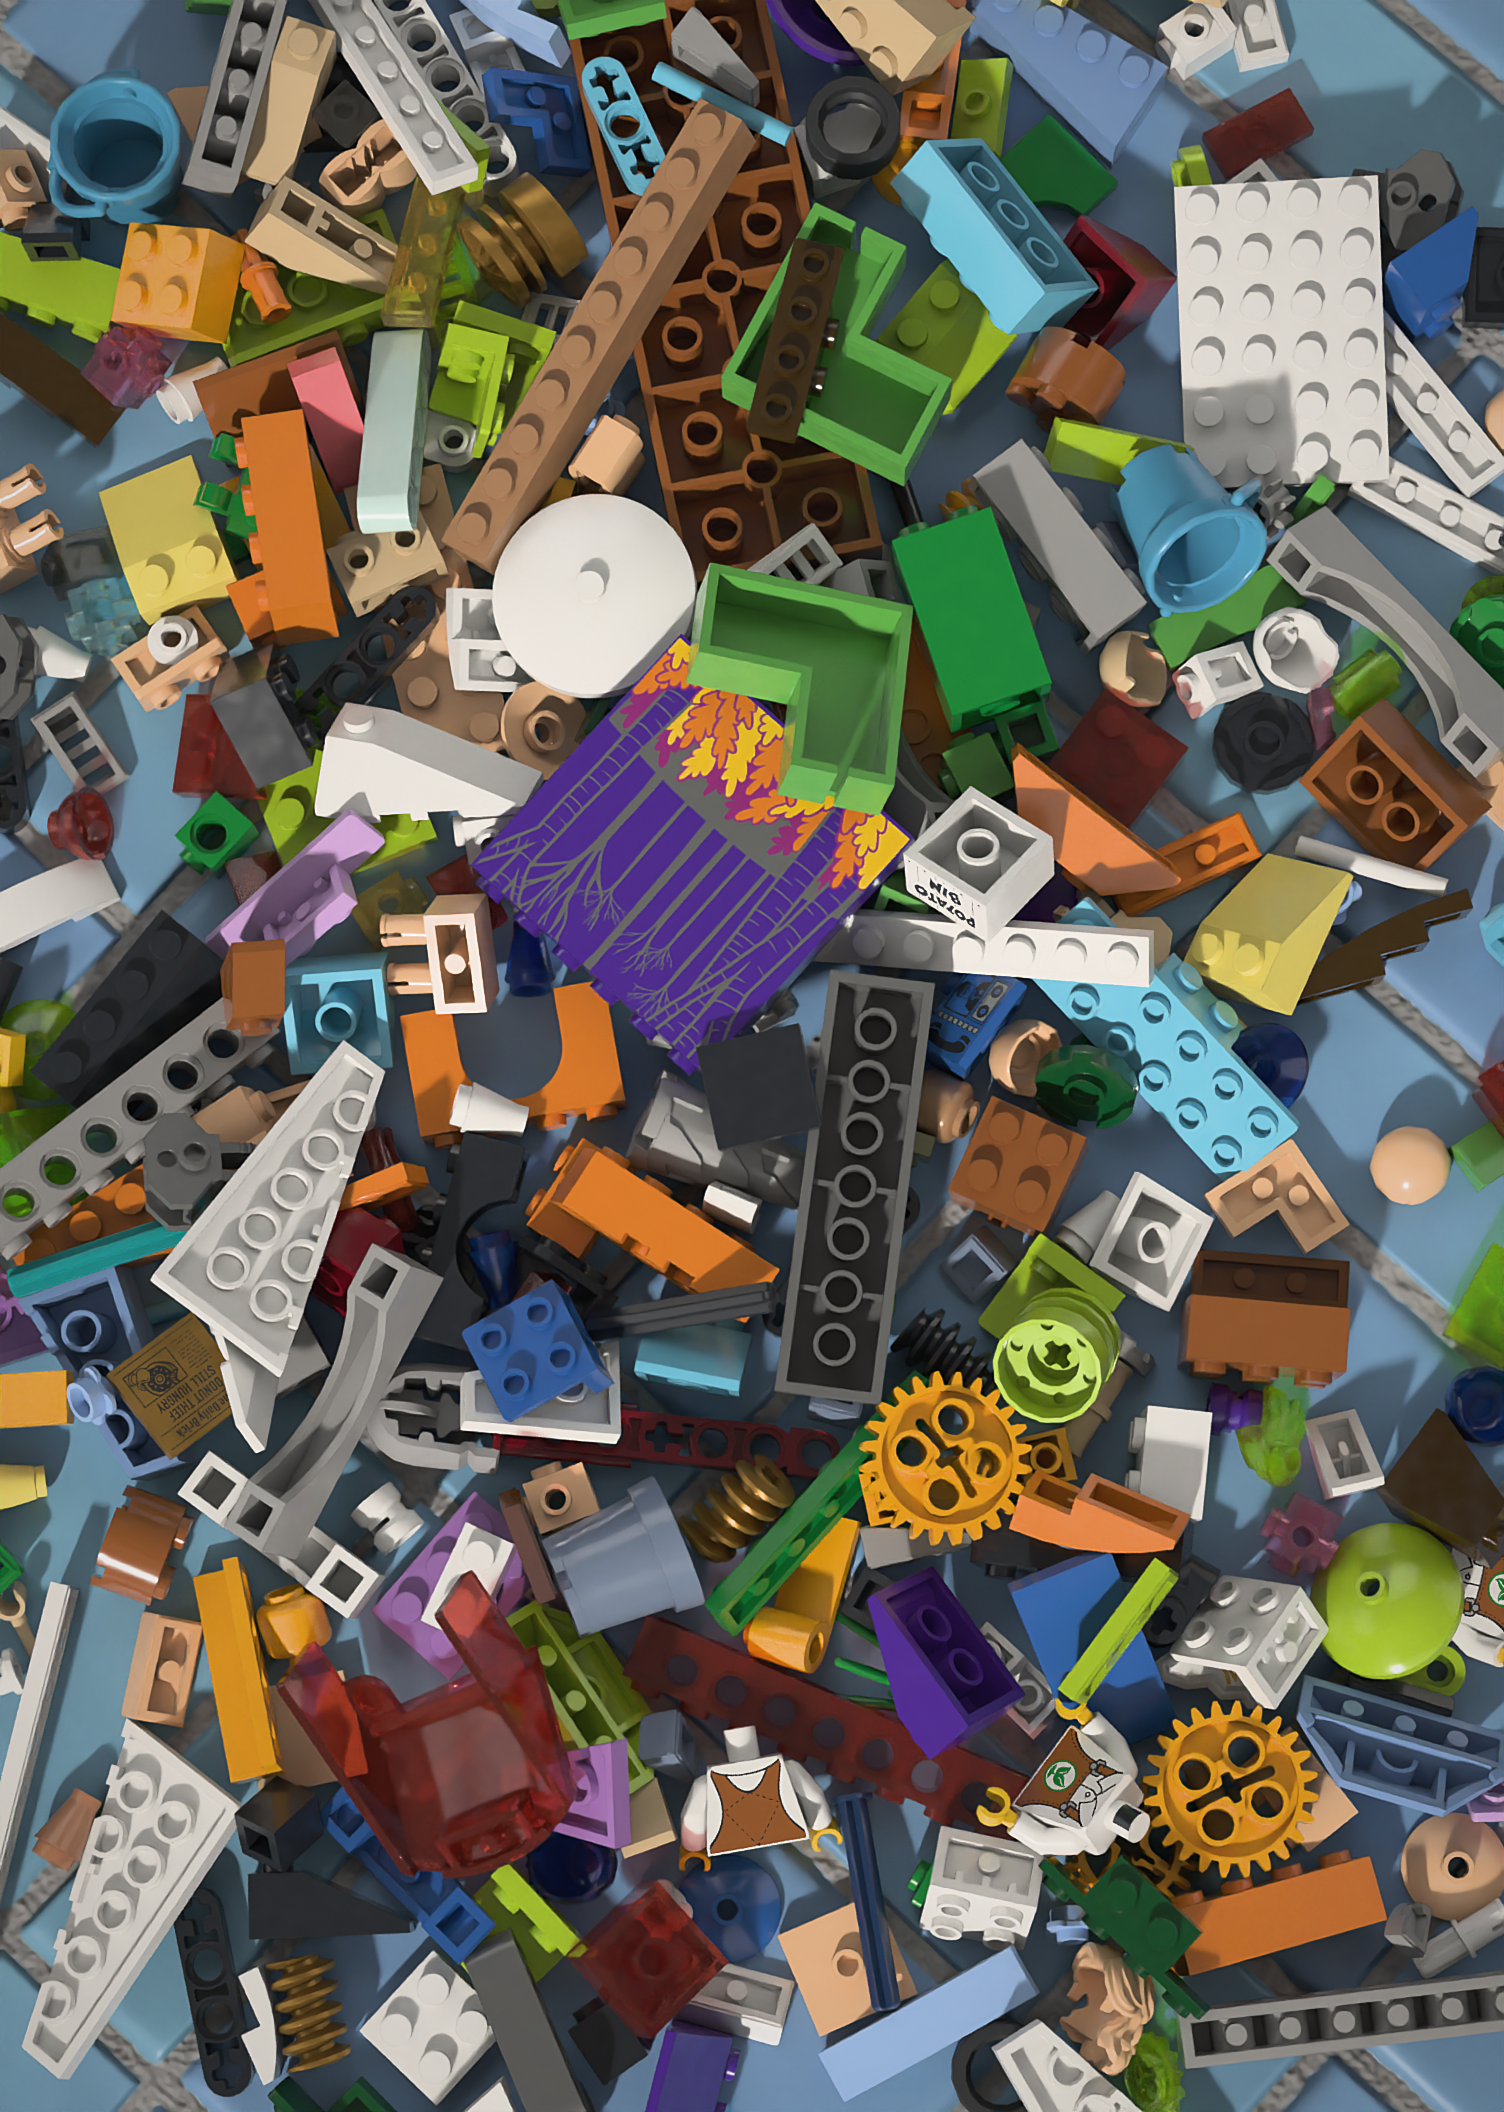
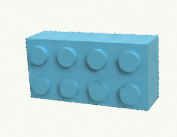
[890,138,1099,335]

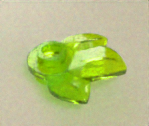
[1236,1386,1305,1487]

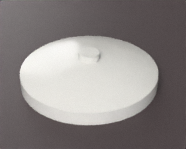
[492,494,698,698]

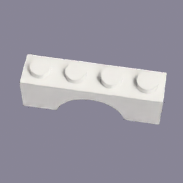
[177,1451,386,1620]

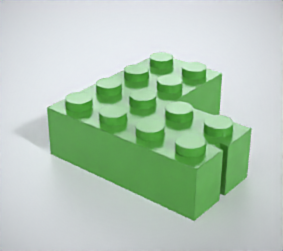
[721,202,952,486]
[686,562,913,816]

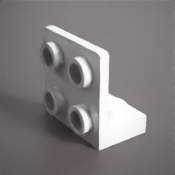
[1170,1575,1329,1710]
[919,1826,1045,1951]

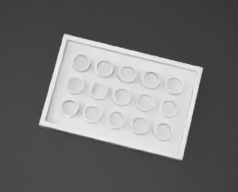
[1174,175,1390,490]

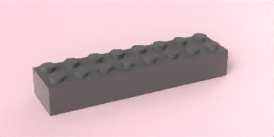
[774,970,935,1405]

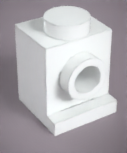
[1155,2,1237,80]

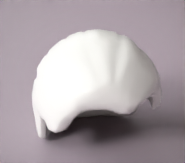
[1252,607,1340,694]

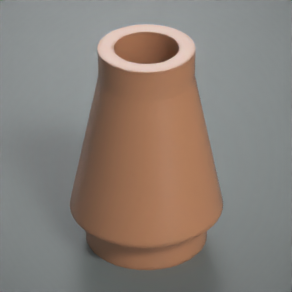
[32,1788,102,1872]

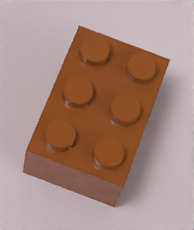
[1177,1294,1351,1389]

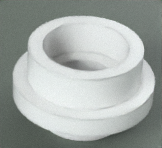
[147,616,199,667]

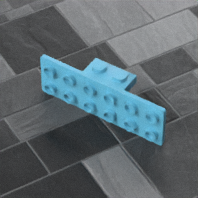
[1032,897,1300,1182]

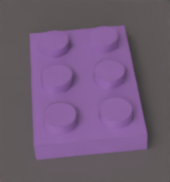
[371,1491,549,1681]

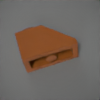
[220,939,286,1036]

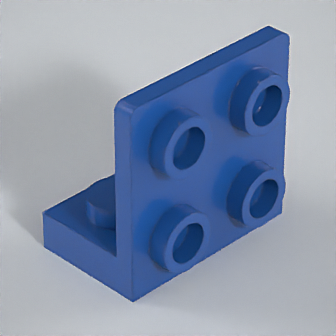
[462,1280,615,1422]

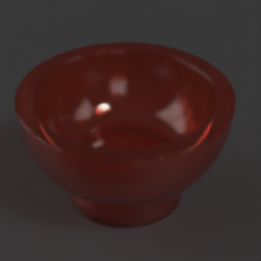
[47,787,114,860]

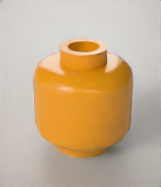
[256,1583,332,1666]

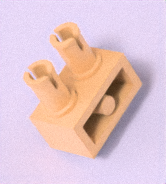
[0,463,64,595]
[380,893,500,1014]

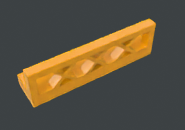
[193,1556,286,1786]

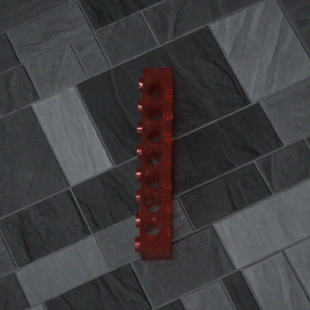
[622,1613,1032,1842]

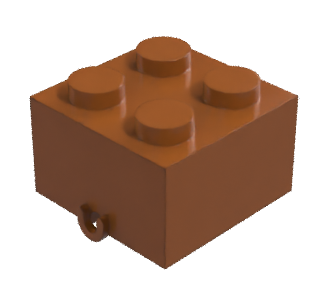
[948,1096,1089,1238]

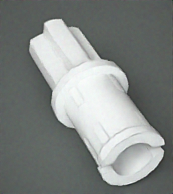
[1412,1897,1504,1979]

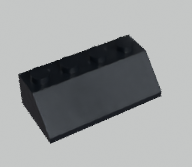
[30,910,224,1116]

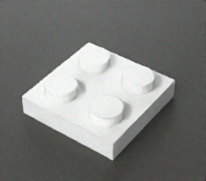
[359,1949,496,2106]

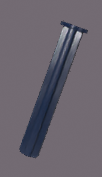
[830,1792,901,2011]

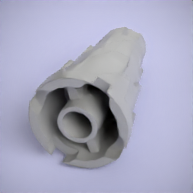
[625,1069,806,1212]

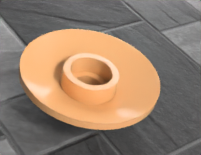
[501,681,586,782]
[1400,1812,1504,1921]

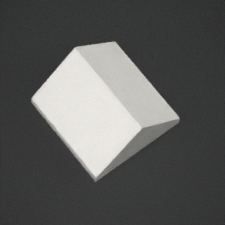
[1089,1172,1214,1312]

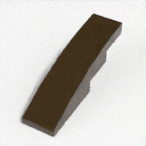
[0,313,127,448]
[1296,888,1473,1007]

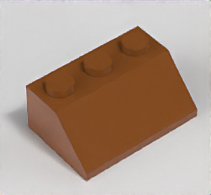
[192,330,366,468]
[1299,697,1493,890]

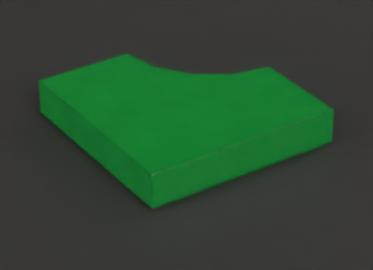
[999,114,1118,218]

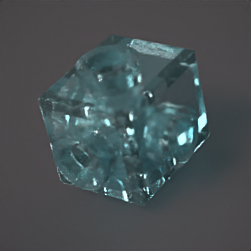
[65,577,143,656]

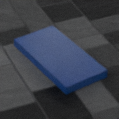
[1007,1551,1178,1746]

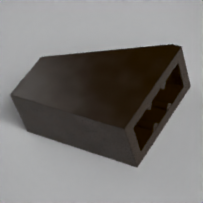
[1376,1408,1504,1569]

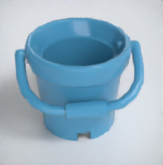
[47,68,184,226]
[1109,445,1267,617]

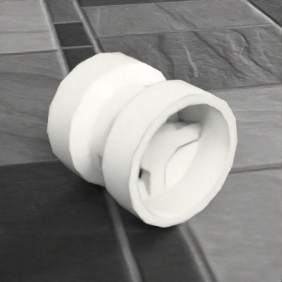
[351,1482,424,1556]

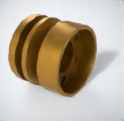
[456,172,588,309]

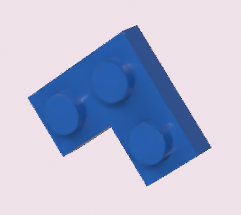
[482,67,592,178]

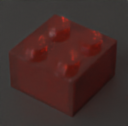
[1048,688,1189,831]
[565,1880,729,2039]

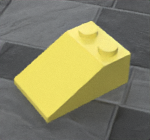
[99,455,241,627]
[1183,853,1354,1016]

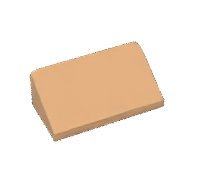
[121,1612,203,1728]

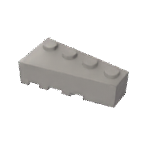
[968,439,1147,657]

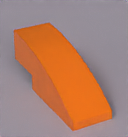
[1009,1470,1191,1553]

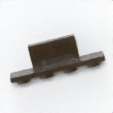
[746,238,844,443]

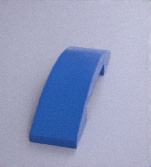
[320,1778,497,1964]

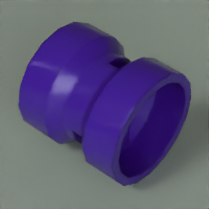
[1205,1382,1265,1443]

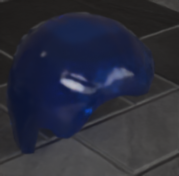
[525,1829,618,1905]

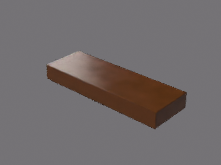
[1189,1249,1350,1308]

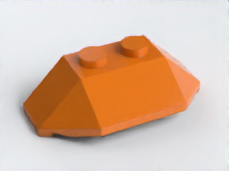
[1010,742,1182,896]

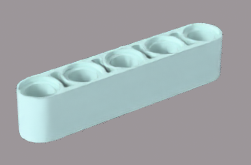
[357,328,432,534]

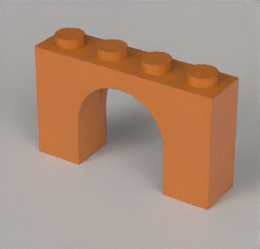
[400,981,628,1150]

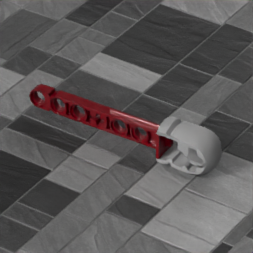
[367,1362,840,1480]

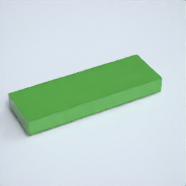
[1146,564,1306,672]

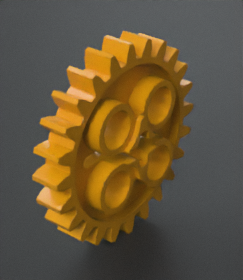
[859,1371,1033,1546]
[1142,1700,1319,1879]

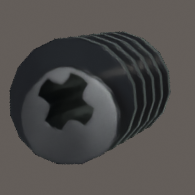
[890,1307,997,1397]

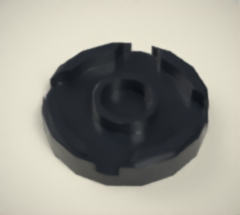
[1212,692,1315,795]

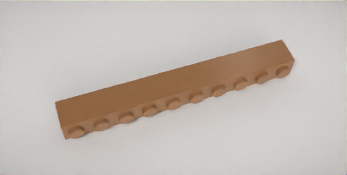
[440,98,756,576]

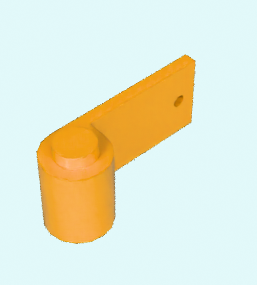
[743,1517,862,1674]

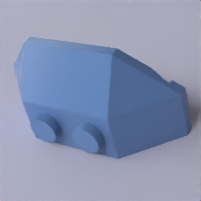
[1296,1674,1504,1817]

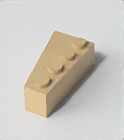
[815,0,976,96]

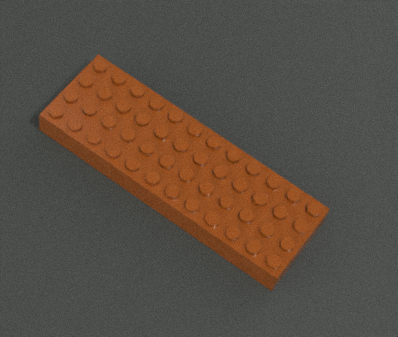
[568,0,883,591]

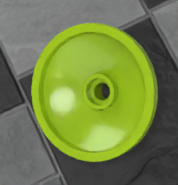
[1309,1522,1465,1679]

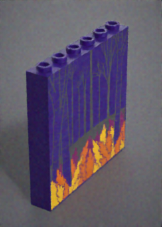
[471,634,915,1076]

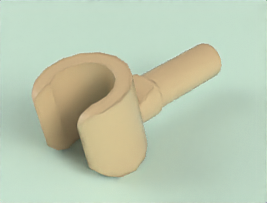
[0,1581,36,1658]

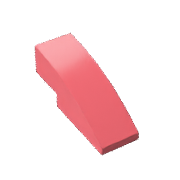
[287,347,364,495]

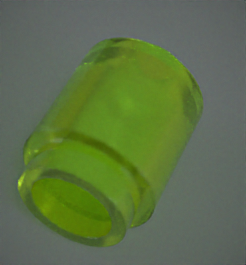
[1324,648,1403,722]

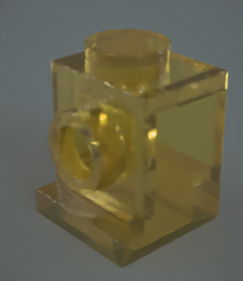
[351,870,429,952]

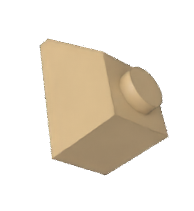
[621,1777,679,1859]

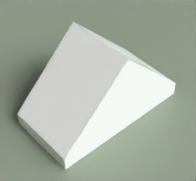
[1304,1409,1385,1501]

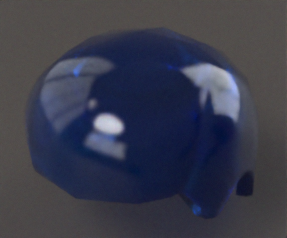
[1444,1365,1504,1447]

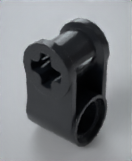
[1142,1553,1221,1648]

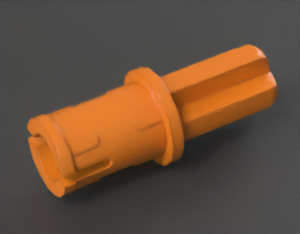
[229,228,292,324]

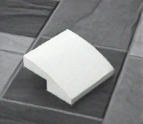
[446,588,536,692]

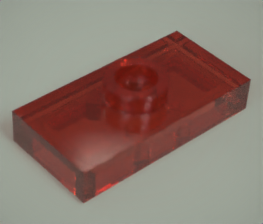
[1201,87,1314,181]

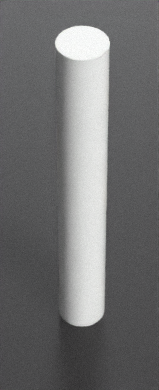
[1295,836,1449,898]

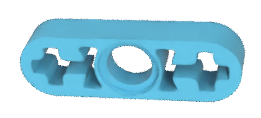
[582,57,665,196]

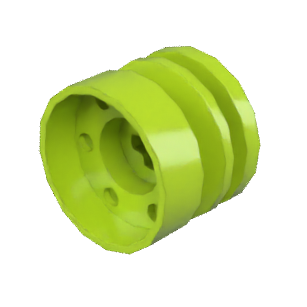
[993,1288,1122,1423]

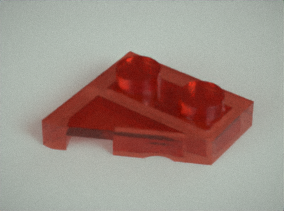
[172,694,268,799]

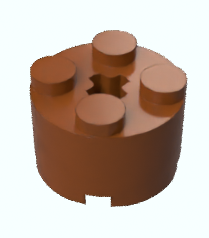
[1005,326,1127,434]
[90,1484,195,1606]

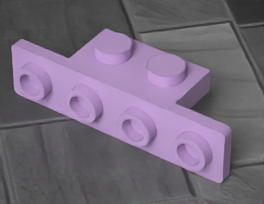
[205,809,385,968]

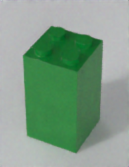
[892,505,1052,735]

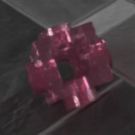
[80,326,173,410]
[1259,1491,1343,1578]

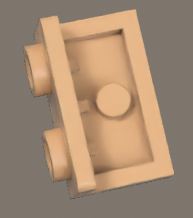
[111,604,231,713]

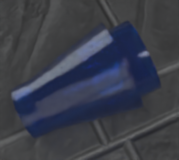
[504,921,556,998]
[466,1229,520,1309]

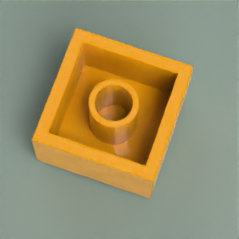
[111,222,245,344]

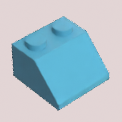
[283,951,395,1075]
[634,1320,753,1400]

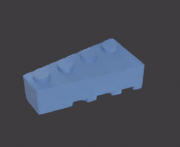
[969,0,1168,169]
[17,1265,197,1481]

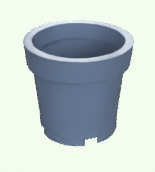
[541,1476,705,1638]

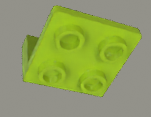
[428,300,556,434]
[437,323,515,458]
[978,1233,1126,1347]
[460,1859,584,1983]

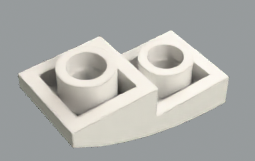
[980,1621,1058,1740]

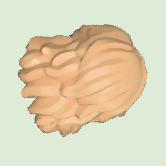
[1059,1942,1155,2076]

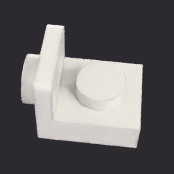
[1172,641,1264,719]

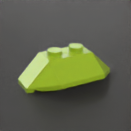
[875,259,1018,415]
[494,1600,654,1795]

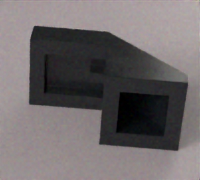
[21,204,91,262]

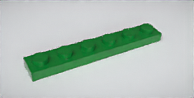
[704,1370,929,1638]

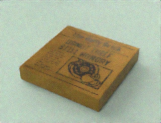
[106,1312,233,1461]

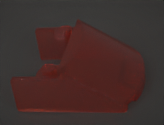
[276,1570,578,1878]

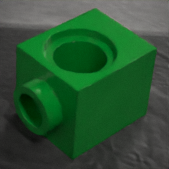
[174,791,261,879]

